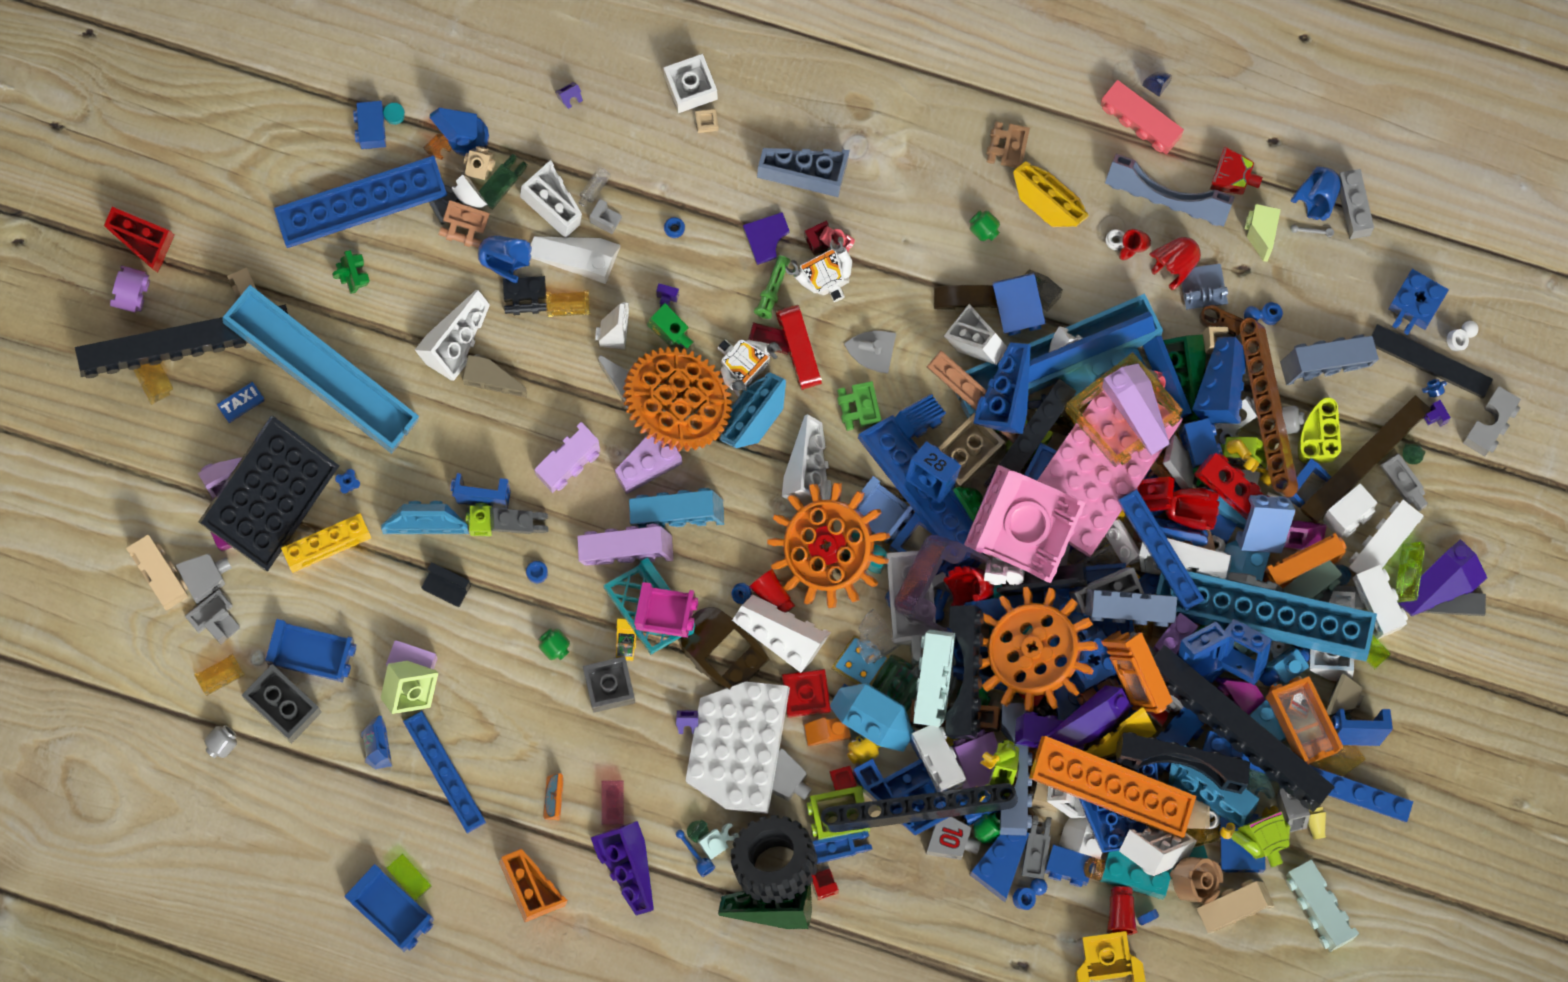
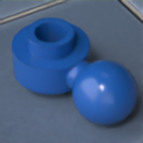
[1243,302,1283,325]
[1013,878,1048,910]

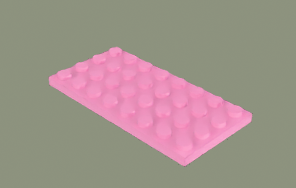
[1037,373,1183,557]

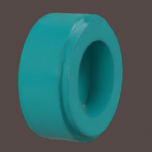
[383,103,405,125]

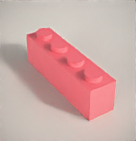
[1101,80,1184,155]

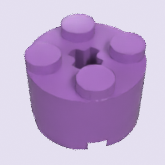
[110,265,150,313]

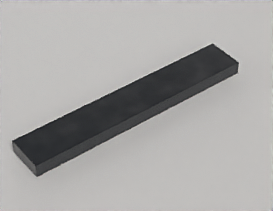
[1371,324,1493,399]

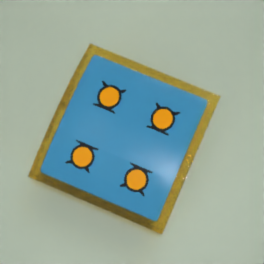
[831,635,891,686]

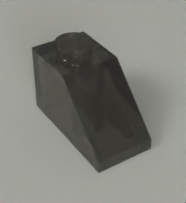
[1024,269,1063,312]

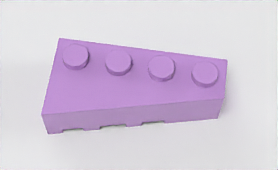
[578,524,673,566]

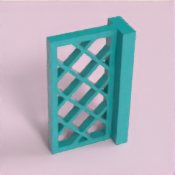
[603,557,695,655]

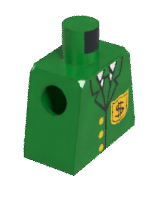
[647,303,694,350]

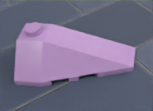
[198,457,242,499]

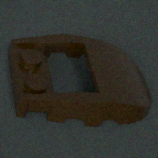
[679,607,770,690]

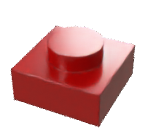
[829,765,857,791]

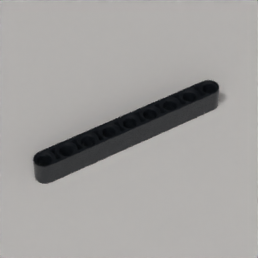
[821,783,1018,833]

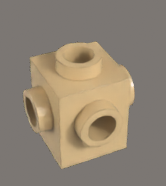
[464,146,495,180]

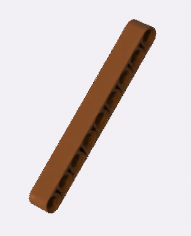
[1240,318,1298,497]

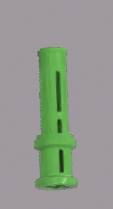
[754,255,791,319]

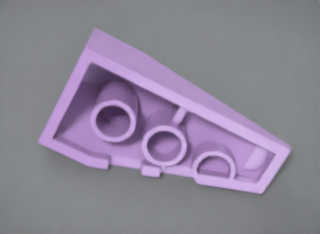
[1102,364,1169,456]

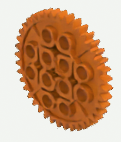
[623,347,732,452]

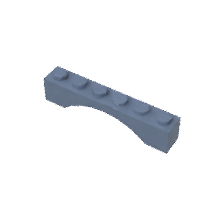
[1105,154,1235,227]
[1000,703,1032,836]

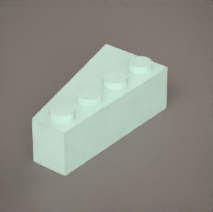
[913,630,955,727]
[1286,860,1359,952]

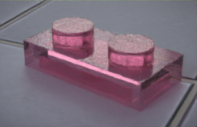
[602,780,624,825]

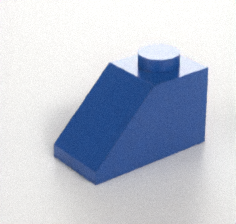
[430,108,477,146]

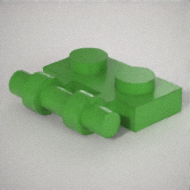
[837,381,882,431]

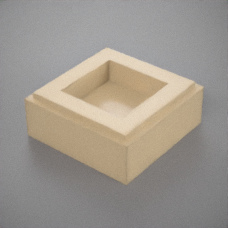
[695,109,719,133]

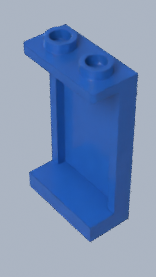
[265,619,357,683]
[344,864,434,952]

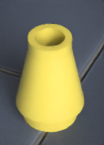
[1308,807,1326,839]

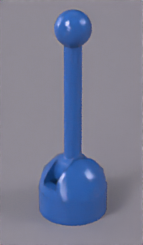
[676,830,716,877]

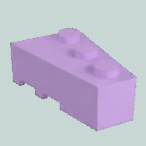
[534,422,600,493]
[615,436,682,494]

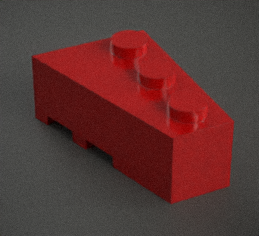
[104,206,175,273]

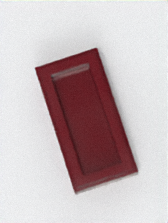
[748,322,789,355]

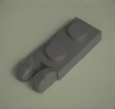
[490,508,548,534]
[1022,815,1052,879]

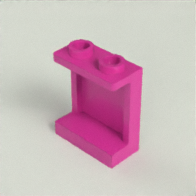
[634,582,698,638]

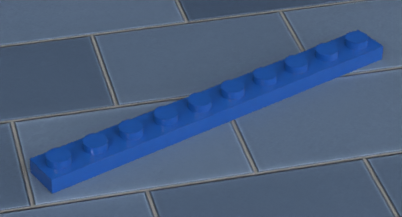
[1202,731,1414,822]

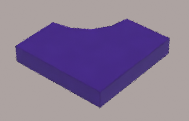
[743,212,790,265]

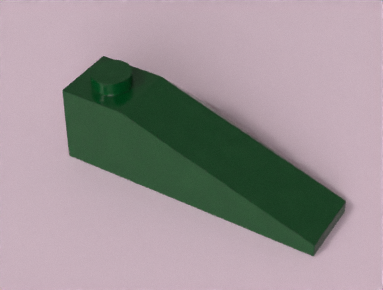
[1163,335,1206,423]
[718,884,812,929]

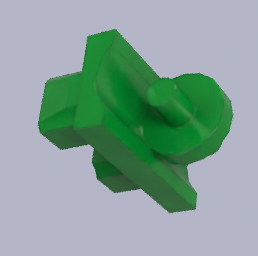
[332,250,370,294]

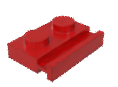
[1137,476,1174,511]

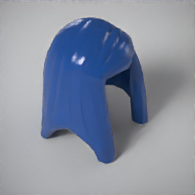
[1290,166,1341,221]
[478,235,532,283]

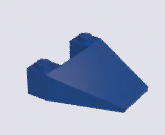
[853,738,949,836]

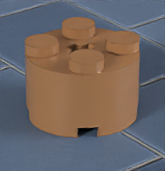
[1170,857,1223,903]

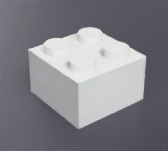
[663,54,718,113]
[1322,484,1377,538]

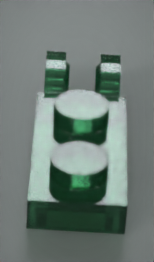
[479,154,528,210]

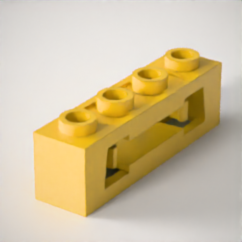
[281,513,371,573]

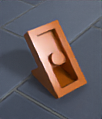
[804,717,851,746]

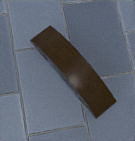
[934,285,998,310]

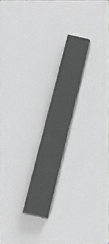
[1320,586,1486,616]

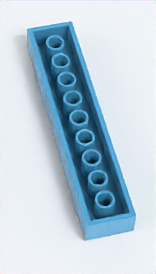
[1156,571,1377,662]

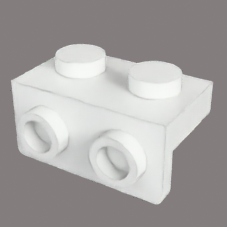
[1106,519,1140,566]

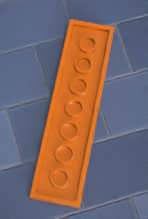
[1029,736,1196,838]

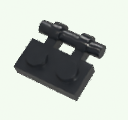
[503,276,547,316]

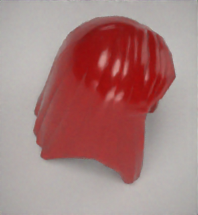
[1149,237,1201,290]
[1166,488,1220,530]
[943,566,994,606]

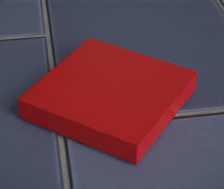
[782,669,831,718]

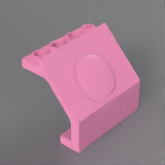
[964,465,1085,583]

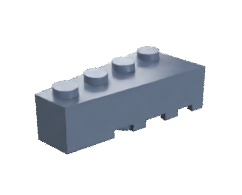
[757,148,850,197]
[1280,334,1379,386]
[1085,589,1177,627]

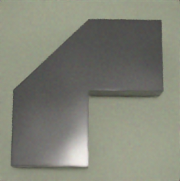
[1227,572,1286,593]

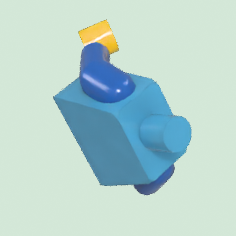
[1250,645,1310,686]

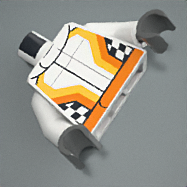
[785,237,852,302]
[717,339,782,397]

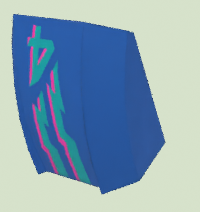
[361,716,392,769]

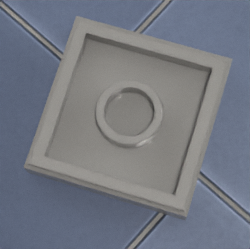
[1163,434,1195,489]

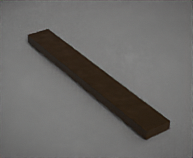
[1300,395,1431,524]

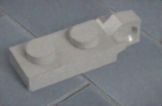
[1380,454,1428,511]

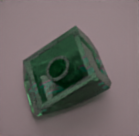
[872,654,918,712]

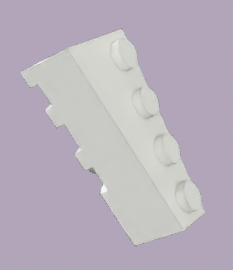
[1348,500,1424,574]
[1139,538,1231,580]
[732,595,831,673]

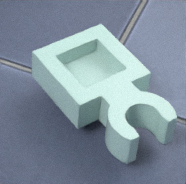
[698,823,739,860]

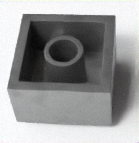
[583,657,636,713]

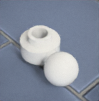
[1447,321,1479,351]

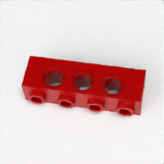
[1194,453,1270,520]

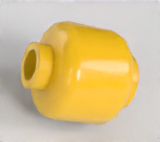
[847,735,880,765]

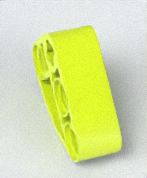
[1298,398,1341,463]

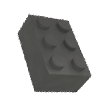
[242,664,322,744]

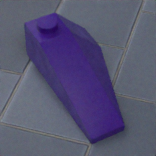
[1397,539,1488,617]
[1047,685,1131,748]
[591,821,654,915]

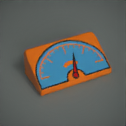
[543,773,564,820]

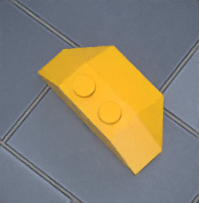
[1013,161,1089,227]

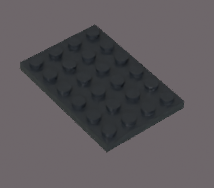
[198,416,339,572]

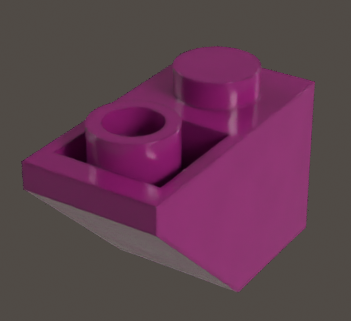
[1284,520,1327,549]
[1215,677,1266,715]

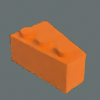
[499,849,568,922]

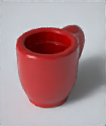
[1119,229,1151,261]

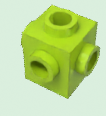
[466,503,492,536]

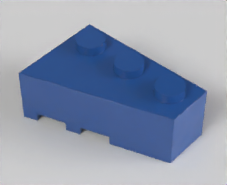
[970,832,1029,902]

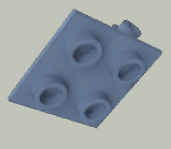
[1181,264,1228,310]

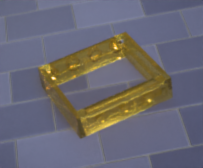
[1065,352,1183,467]

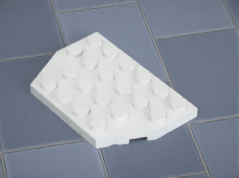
[685,682,790,814]

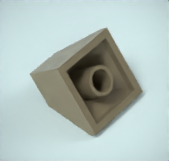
[1325,674,1364,720]

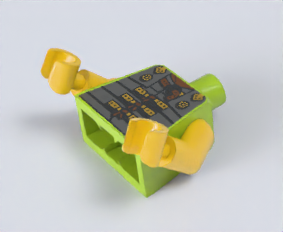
[1220,437,1271,486]

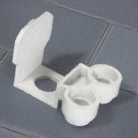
[1214,396,1258,444]

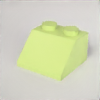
[1244,204,1281,262]
[380,661,438,714]

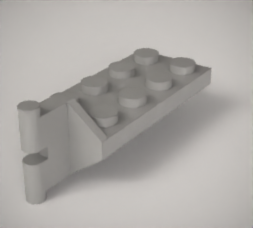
[886,550,936,667]

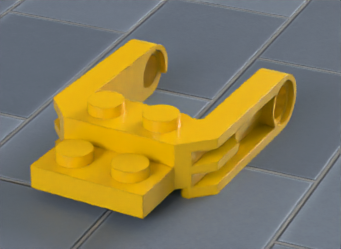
[1075,931,1146,982]

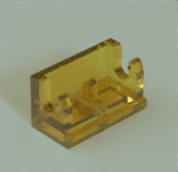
[546,290,590,317]
[133,364,173,405]
[194,653,244,696]

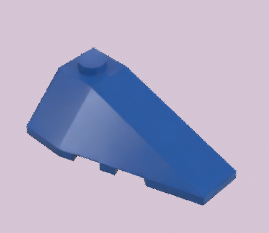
[974,342,1031,434]

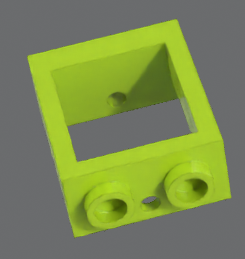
[807,786,870,840]

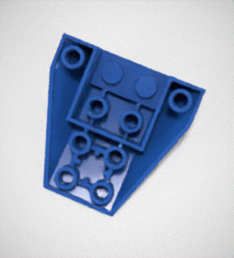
[1079,759,1158,853]

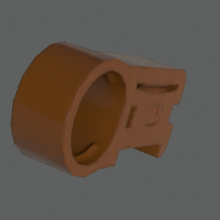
[1199,305,1244,338]

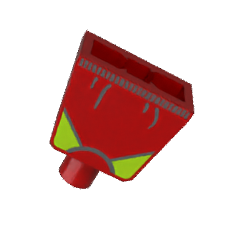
[1210,147,1263,195]

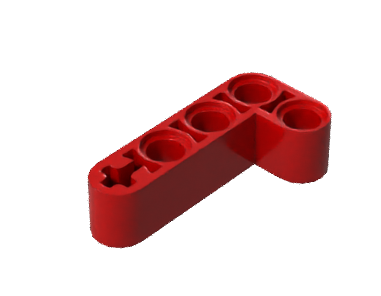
[776,305,822,390]

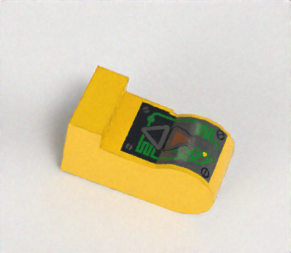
[616,619,637,661]

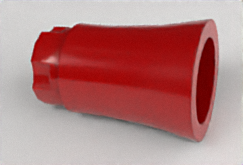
[749,569,795,613]
[1107,886,1138,935]

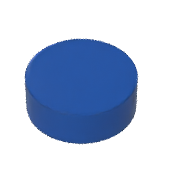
[526,561,548,584]
[1136,909,1159,926]

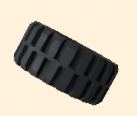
[730,815,818,903]

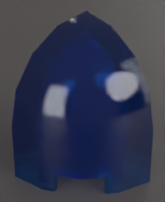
[1142,72,1172,97]

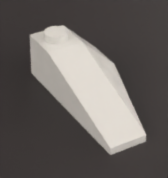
[415,290,490,381]
[596,302,629,349]
[782,414,831,506]
[1059,817,1102,859]

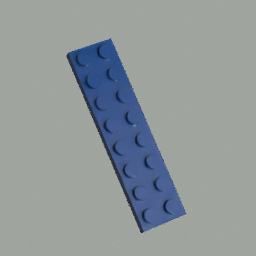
[274,156,447,248]
[858,415,982,566]

